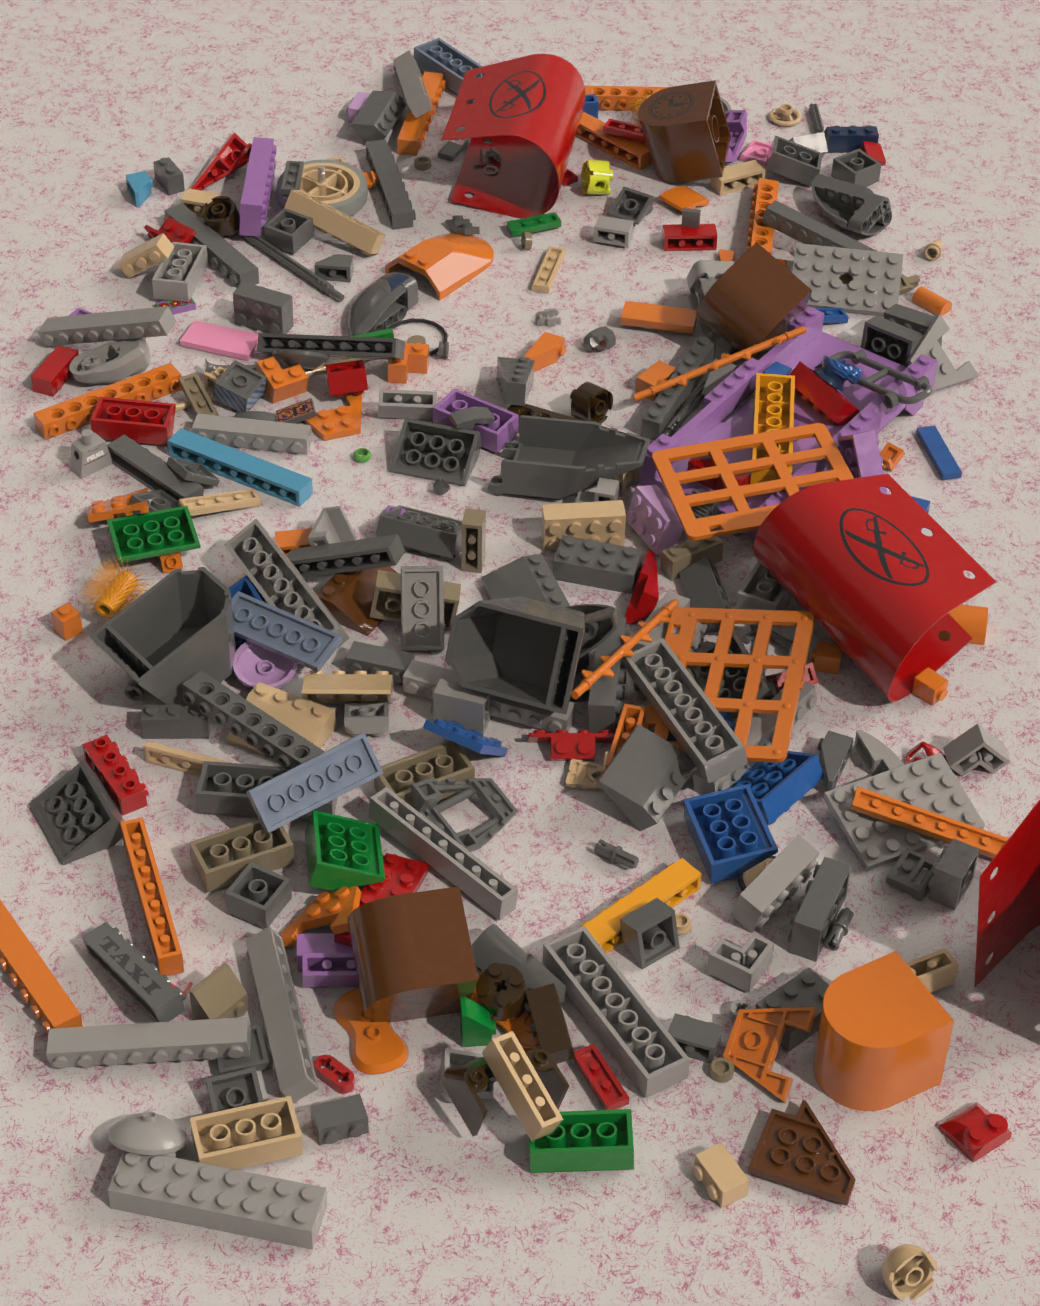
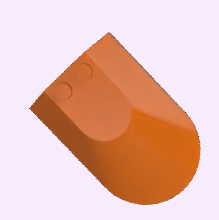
[385,233,494,300]

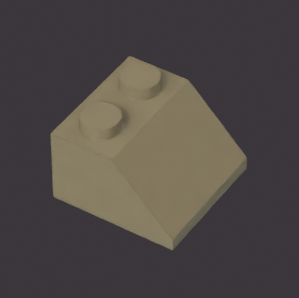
[189,962,249,1020]

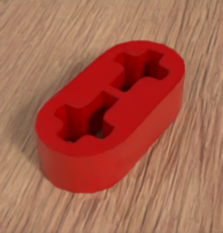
[314,1054,355,1094]

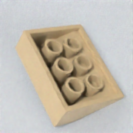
[302,670,393,704]
[226,682,336,758]

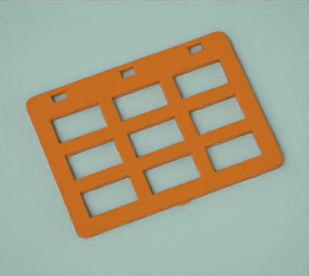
[652,423,854,541]
[643,607,815,763]

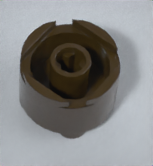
[201,196,240,236]
[570,382,613,424]
[476,962,528,1021]

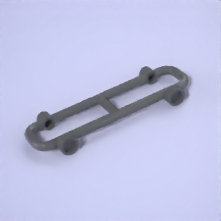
[822,350,933,409]

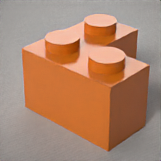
[387,343,429,384]
[256,356,308,403]

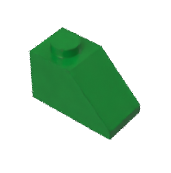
[460,997,496,1047]

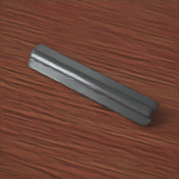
[809,103,824,133]

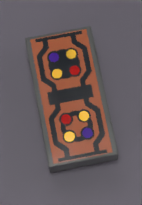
[276,398,317,423]

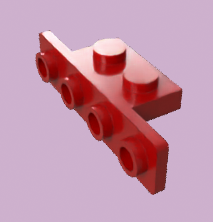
[144,217,196,243]
[528,730,615,761]

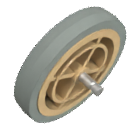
[276,160,368,216]

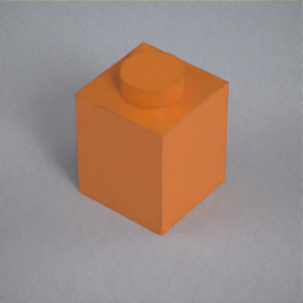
[51,602,83,641]
[810,641,842,675]
[912,667,949,706]

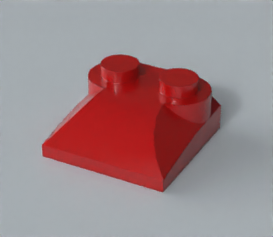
[938,1102,1012,1163]

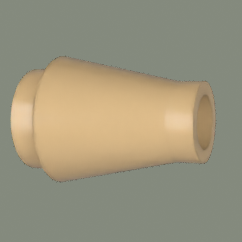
[924,239,943,260]

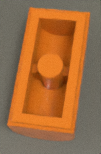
[912,286,952,316]

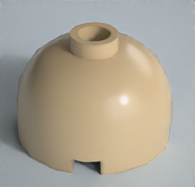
[882,1244,937,1300]

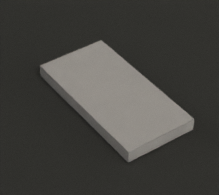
[401,566,444,651]

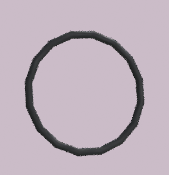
[390,319,448,355]

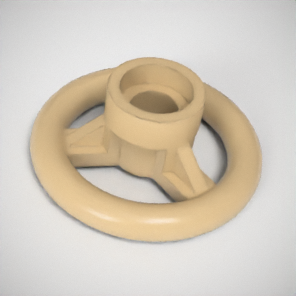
[769,104,801,126]

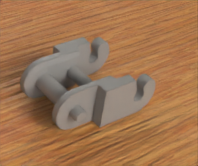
[480,147,501,164]
[535,308,561,327]

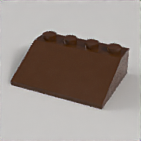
[316,566,398,636]

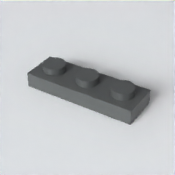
[281,161,304,196]

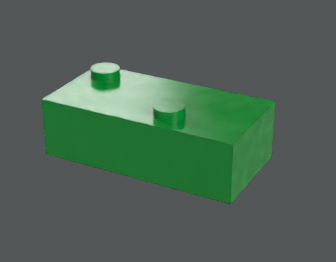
[529,1109,634,1173]

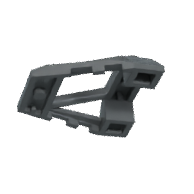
[411,778,518,852]

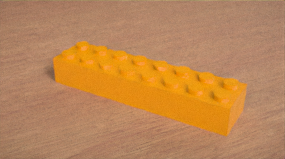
[750,373,795,484]

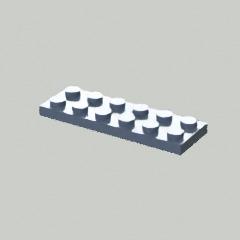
[231,591,343,672]
[246,732,384,833]

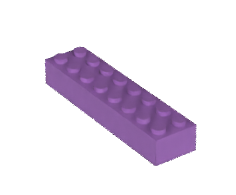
[239,137,277,237]

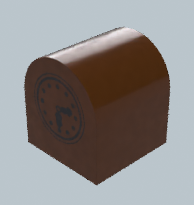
[638,80,731,182]
[696,242,812,360]
[347,886,478,1022]

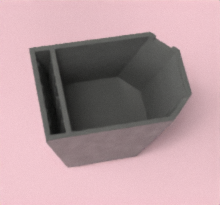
[90,567,235,705]
[445,597,585,715]

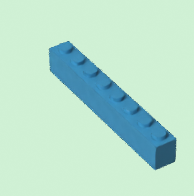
[168,428,313,507]

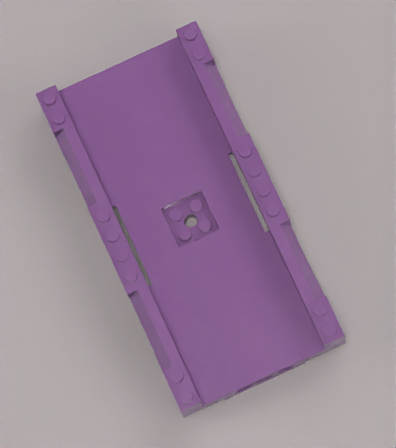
[638,306,938,539]

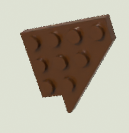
[748,1100,856,1206]

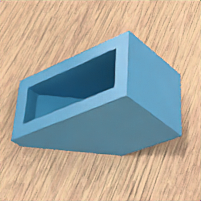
[126,171,153,207]

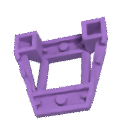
[725,110,747,162]

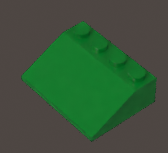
[107,506,201,563]
[305,810,385,891]

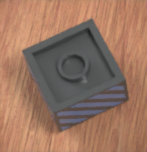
[213,360,267,412]

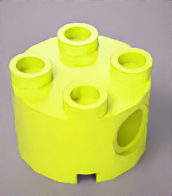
[581,160,613,195]

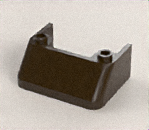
[442,1047,570,1136]

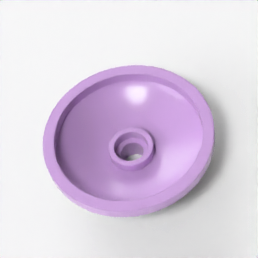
[233,641,298,689]

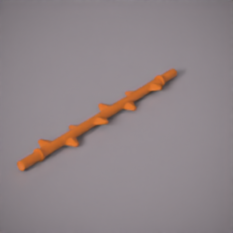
[632,326,807,402]
[571,599,679,699]

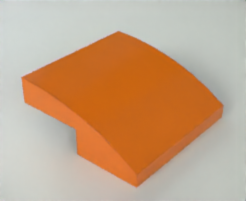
[659,185,709,212]

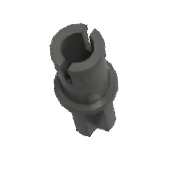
[594,839,639,869]
[824,907,854,951]

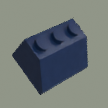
[824,125,879,153]

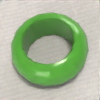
[353,448,371,463]

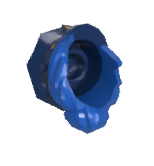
[813,355,862,391]

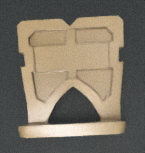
[565,751,609,789]

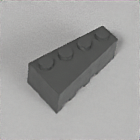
[496,357,535,406]

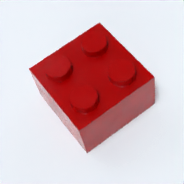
[325,360,368,397]

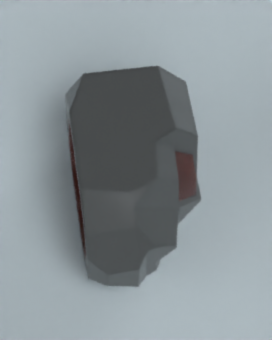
[583,326,616,352]

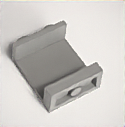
[307,506,356,546]

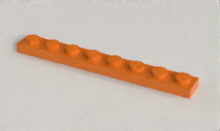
[850,786,1009,858]

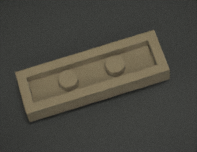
[178,373,218,416]

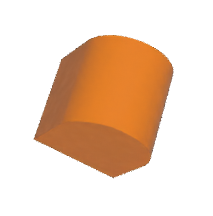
[813,951,954,1111]

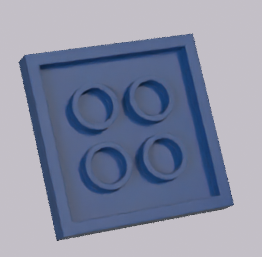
[423,718,508,757]

